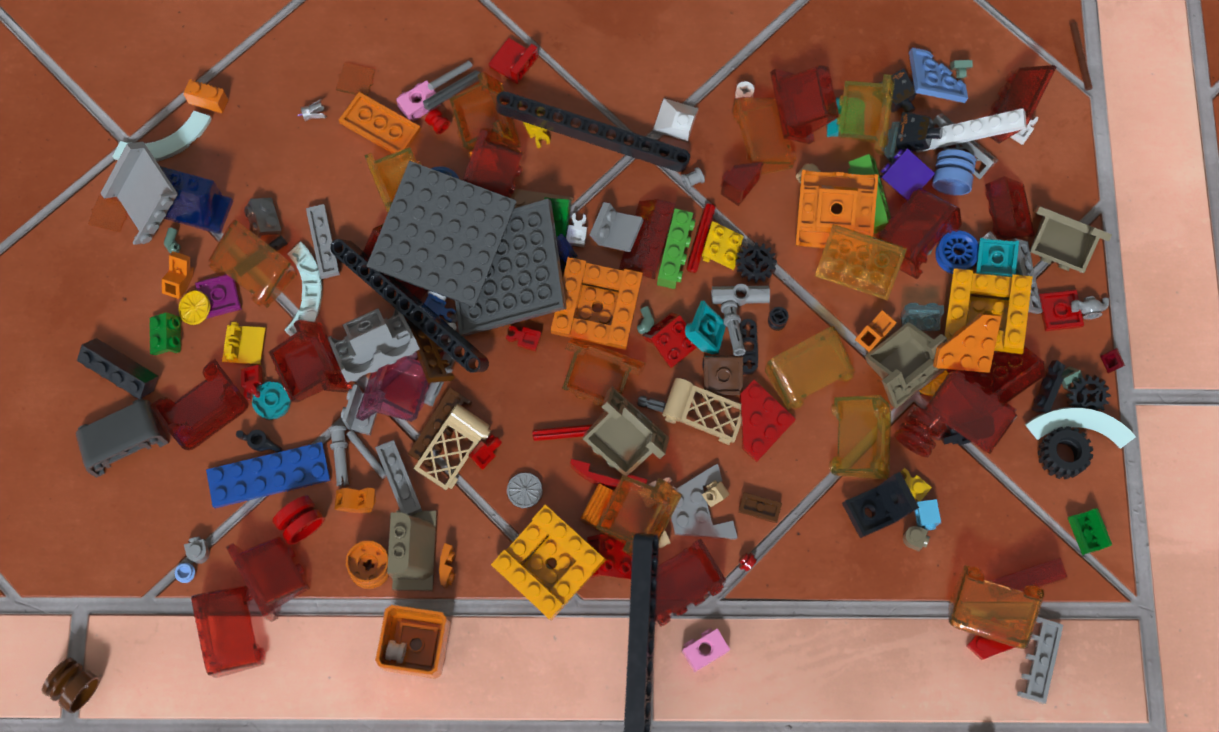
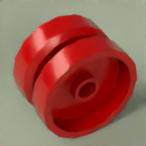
[272,495,325,545]

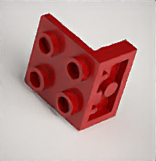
[489,38,538,84]
[642,312,697,368]
[587,534,633,579]

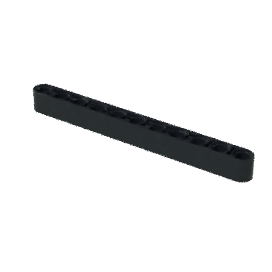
[496,91,690,172]
[330,239,489,373]
[624,533,659,732]

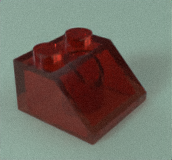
[721,162,764,206]

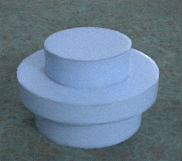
[175,563,196,583]

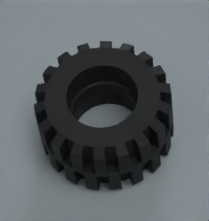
[1038,426,1093,479]

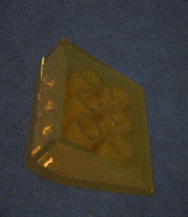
[815,224,907,300]

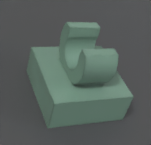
[950,60,973,79]
[1062,367,1083,391]

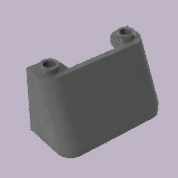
[75,398,169,478]

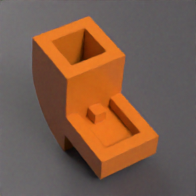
[162,251,194,299]
[855,310,898,352]
[334,488,376,513]

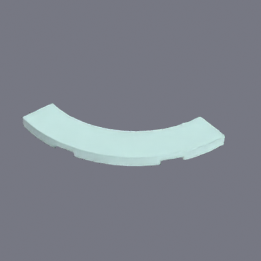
[113,111,212,161]
[284,242,322,345]
[1024,407,1136,449]

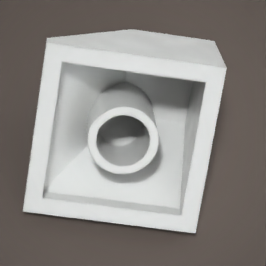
[653,98,699,142]

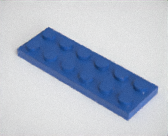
[206,442,331,509]

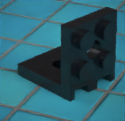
[842,472,919,539]

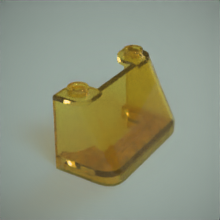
[765,326,855,410]
[829,395,891,479]

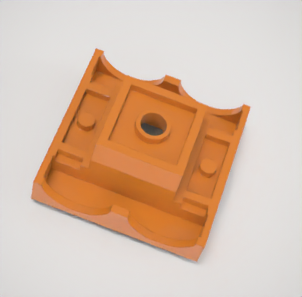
[796,170,878,252]
[551,257,643,350]

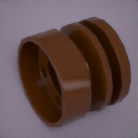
[42,657,100,714]

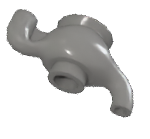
[1071,296,1109,320]

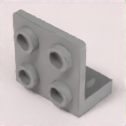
[590,202,643,252]
[341,384,382,436]

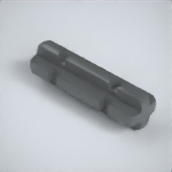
[637,395,666,412]

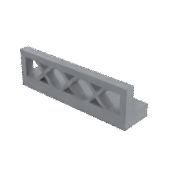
[933,113,998,179]
[1010,238,1042,314]

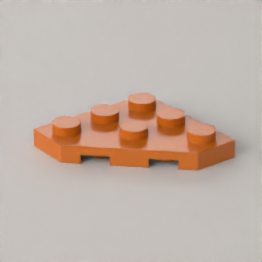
[933,313,1002,373]

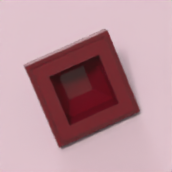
[1100,348,1125,374]

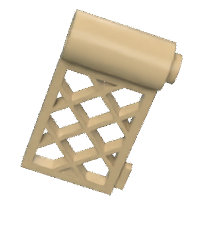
[662,378,741,445]
[413,403,491,490]

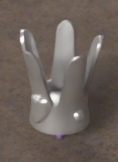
[298,99,327,121]

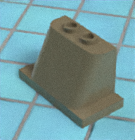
[1029,205,1112,273]
[865,322,947,409]
[583,387,669,477]
[387,510,437,591]

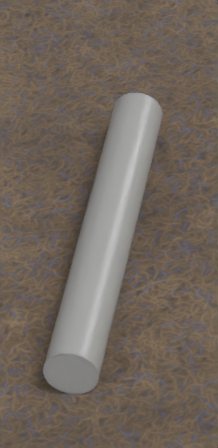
[428,61,472,90]
[346,430,386,479]

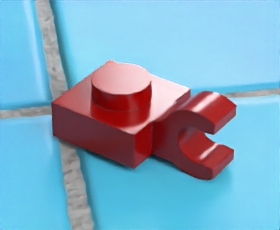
[468,434,502,470]

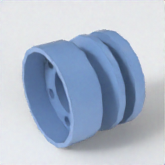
[932,149,976,195]

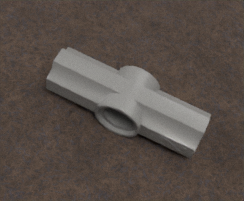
[711,284,770,306]

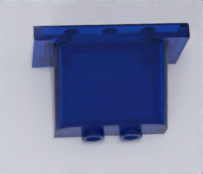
[160,166,233,234]

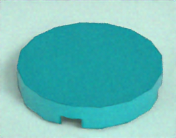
[252,381,291,420]

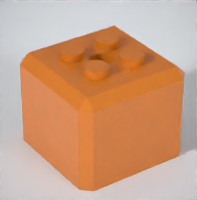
[375,605,451,679]

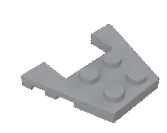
[665,464,738,540]

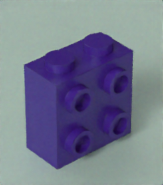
[880,148,935,202]

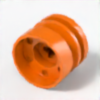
[346,541,389,589]

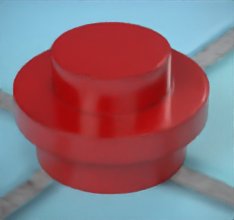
[739,553,757,572]

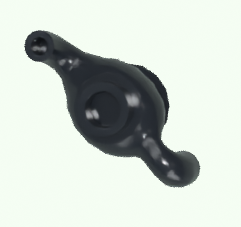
[236,429,282,453]

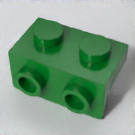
[544,197,571,238]
[150,312,181,356]
[1068,508,1112,555]

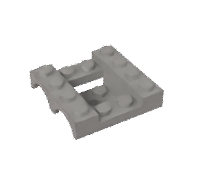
[328,308,420,383]

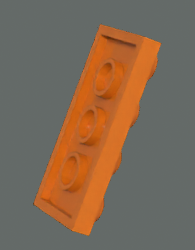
[339,92,421,158]

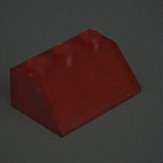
[985,176,1035,239]

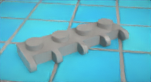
[1017,617,1063,704]

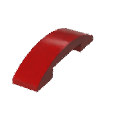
[570,459,647,491]

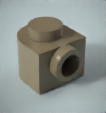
[903,526,930,551]

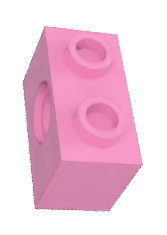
[396,80,441,122]
[682,628,730,673]

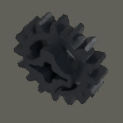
[735,242,777,283]
[1066,374,1111,411]

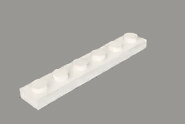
[916,109,1027,153]

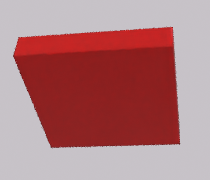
[1039,290,1084,331]

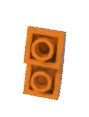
[439,543,455,589]

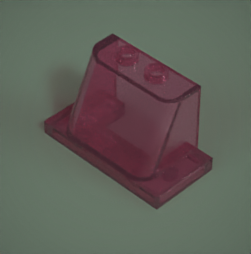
[356,356,429,422]

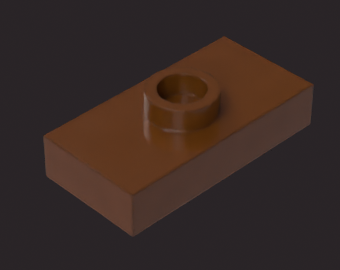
[738,493,782,523]

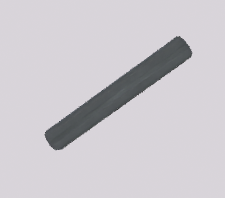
[423,71,482,110]

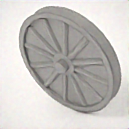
[507,473,542,508]

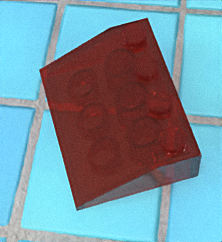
[989,65,1056,144]
[947,346,1045,417]

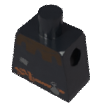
[872,68,917,113]
[896,112,943,151]

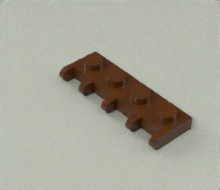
[407,319,455,383]
[408,388,472,468]

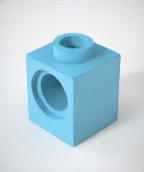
[914,499,941,531]

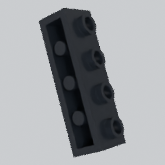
[77,338,159,399]

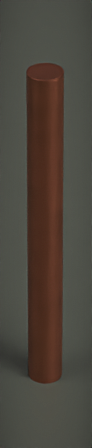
[1070,23,1093,91]

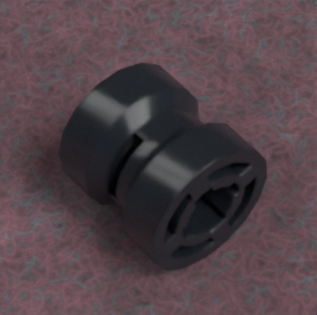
[768,307,789,331]

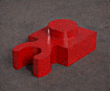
[506,326,542,352]
[241,365,262,400]

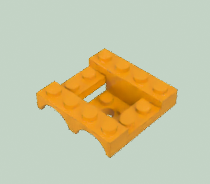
[945,268,1033,354]
[491,504,606,620]

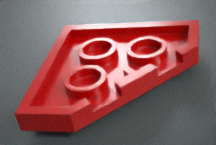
[740,380,796,462]

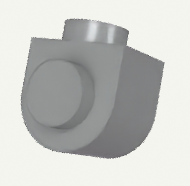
[184,537,210,564]

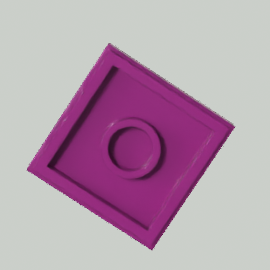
[195,273,242,319]

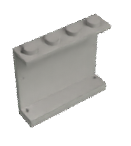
[101,142,178,245]

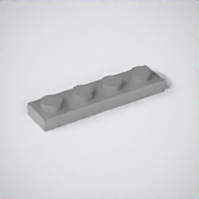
[306,204,340,279]
[375,440,422,515]

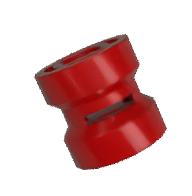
[425,108,451,135]

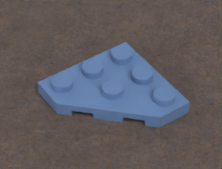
[909,48,968,103]

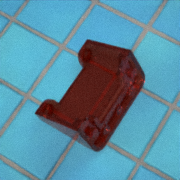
[150,359,248,451]
[191,586,266,678]

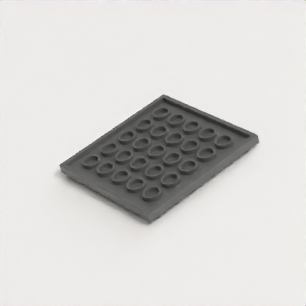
[367,161,517,308]
[455,199,567,337]

